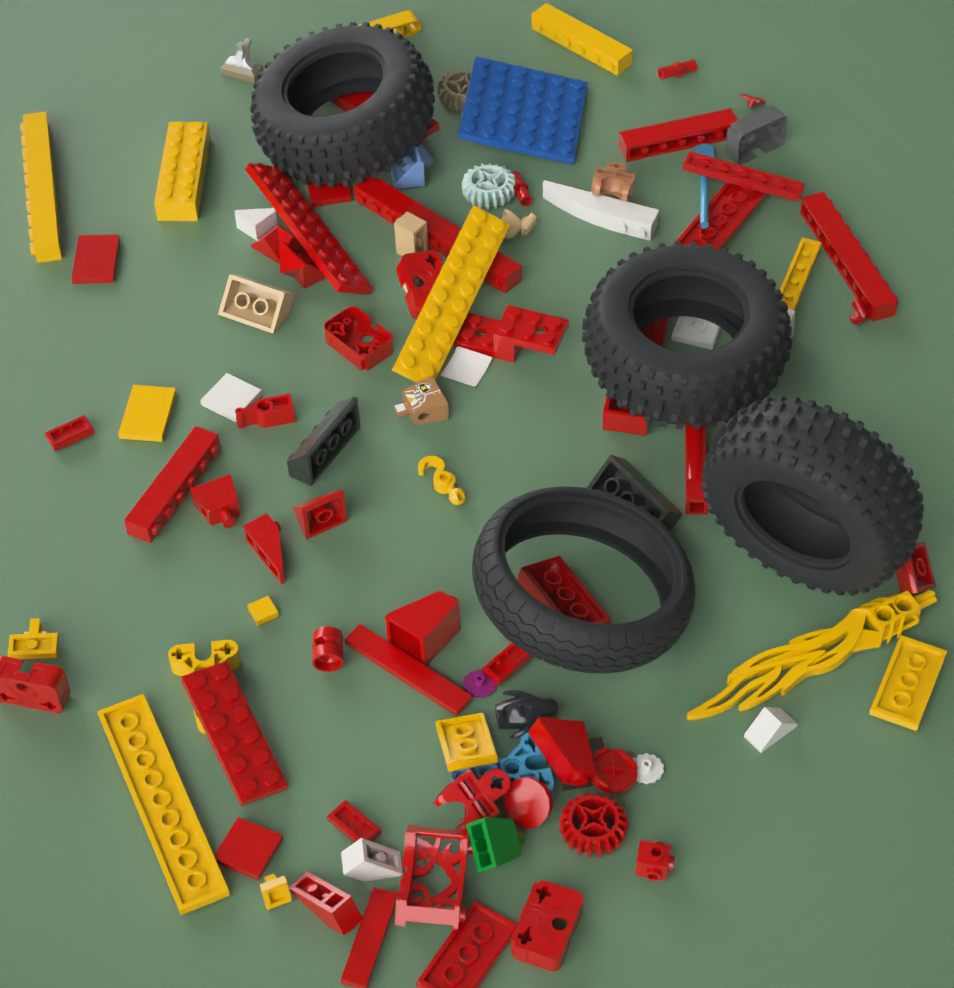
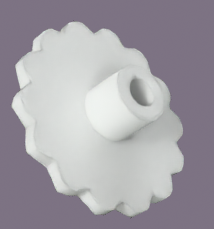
[633,753,664,785]

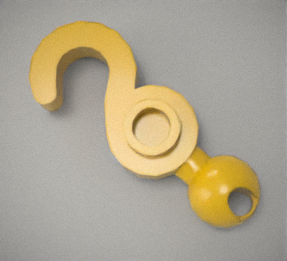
[418,456,467,505]

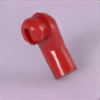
[850,299,869,325]

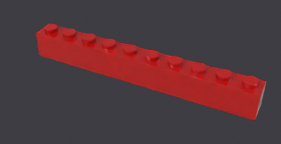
[354,176,522,294]

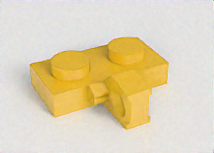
[8,618,59,660]

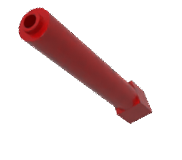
[685,424,709,515]

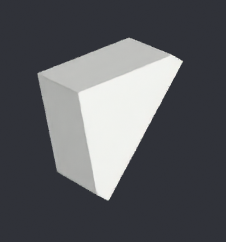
[235,208,277,240]
[744,707,798,753]

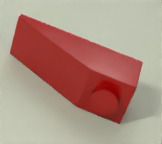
[243,513,285,584]
[289,872,363,936]

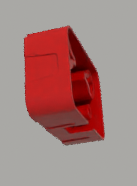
[396,250,443,319]
[324,306,393,371]
[0,655,71,714]
[511,880,583,972]

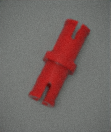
[658,59,697,80]
[511,171,532,206]

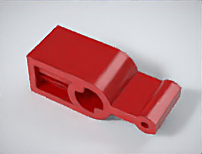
[235,393,296,428]

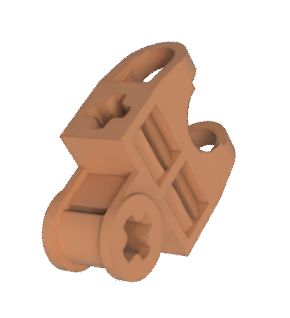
[591,162,636,201]

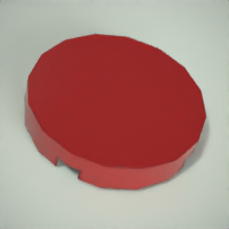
[590,747,638,794]
[503,777,553,828]

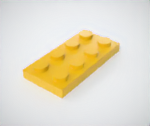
[869,635,947,731]

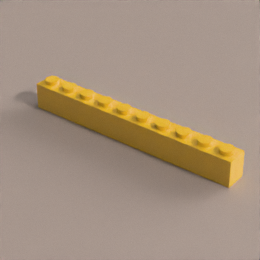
[20,112,62,263]

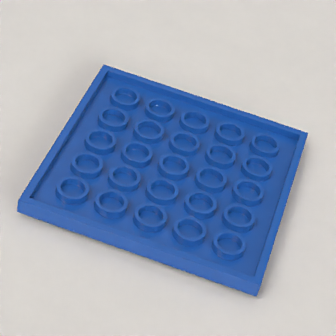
[457,56,588,165]

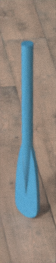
[694,144,714,228]

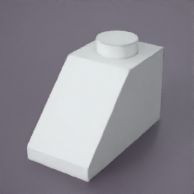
[341,838,403,881]

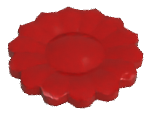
[740,94,766,108]

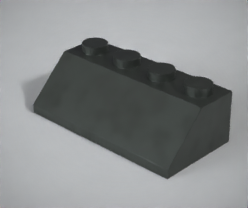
[287,397,361,486]
[587,455,683,531]

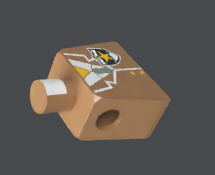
[394,376,449,425]

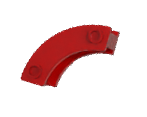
[395,825,473,930]

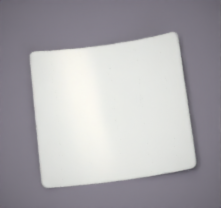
[441,346,492,387]

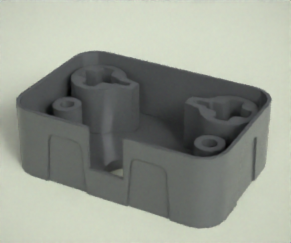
[726,105,788,165]

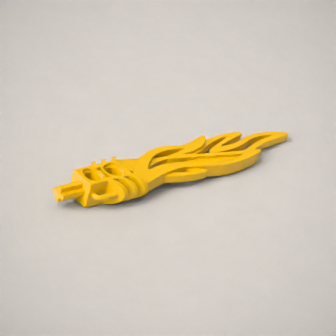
[687,590,937,720]

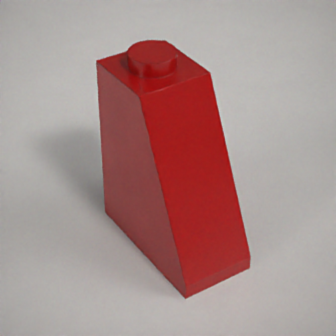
[529,717,596,786]

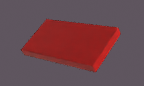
[416,900,517,988]

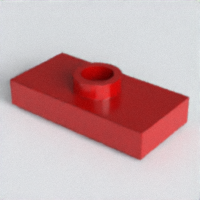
[44,415,95,452]
[482,643,533,687]
[327,800,382,843]

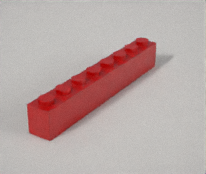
[800,192,898,322]

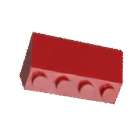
[517,556,612,624]

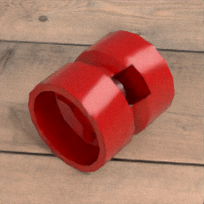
[312,626,343,672]

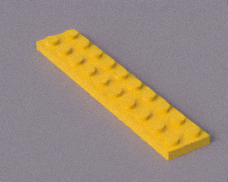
[392,205,510,383]
[97,694,230,915]

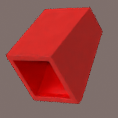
[385,590,461,666]

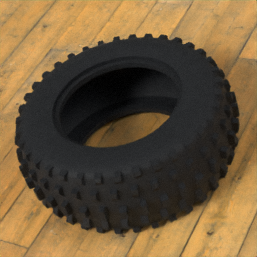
[250,22,435,188]
[582,241,793,429]
[701,396,924,596]

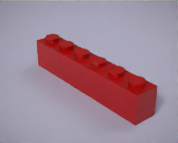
[619,108,738,162]
[124,426,221,543]

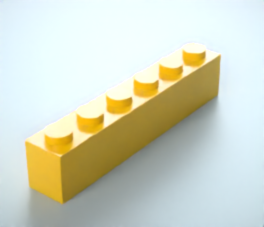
[531,3,633,76]

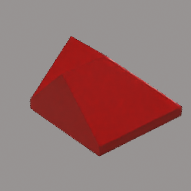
[251,222,303,264]
[280,241,326,289]
[292,490,347,540]
[896,542,936,594]

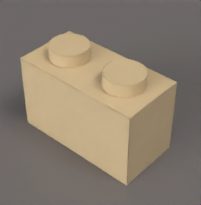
[394,212,428,256]

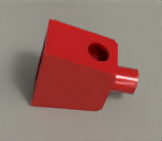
[190,474,241,528]

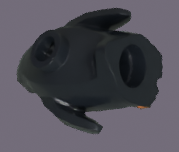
[495,690,559,738]

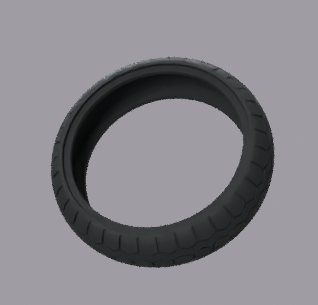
[472,486,695,674]

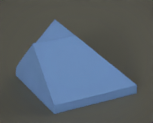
[390,144,435,189]

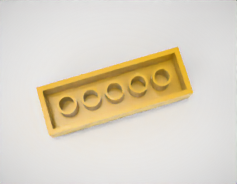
[154,122,211,221]

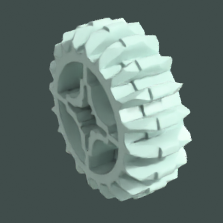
[462,163,515,209]

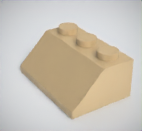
[218,274,295,334]

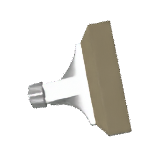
[220,39,263,83]

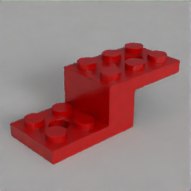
[454,305,569,363]

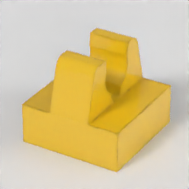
[260,873,292,910]

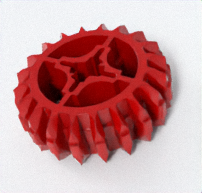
[559,791,628,858]

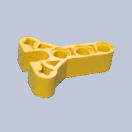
[168,640,241,734]

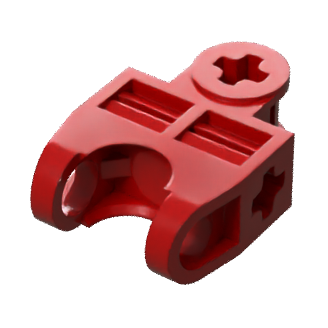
[433,768,510,831]

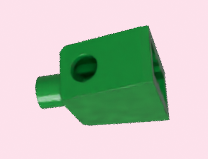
[466,817,525,873]

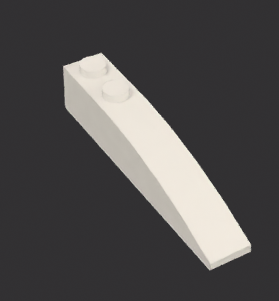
[543,180,659,241]

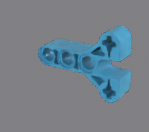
[451,732,554,799]

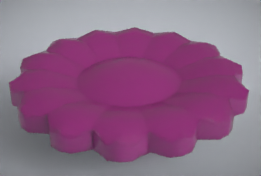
[463,670,497,698]

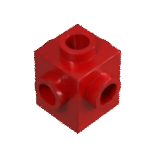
[635,840,675,881]

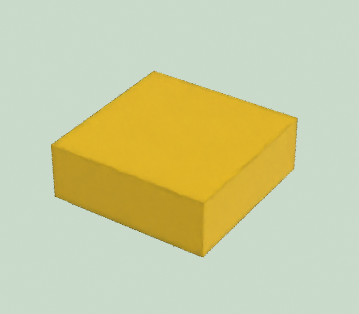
[247,596,279,626]

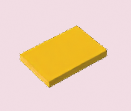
[118,385,177,442]
[435,712,498,772]

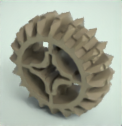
[437,69,472,112]

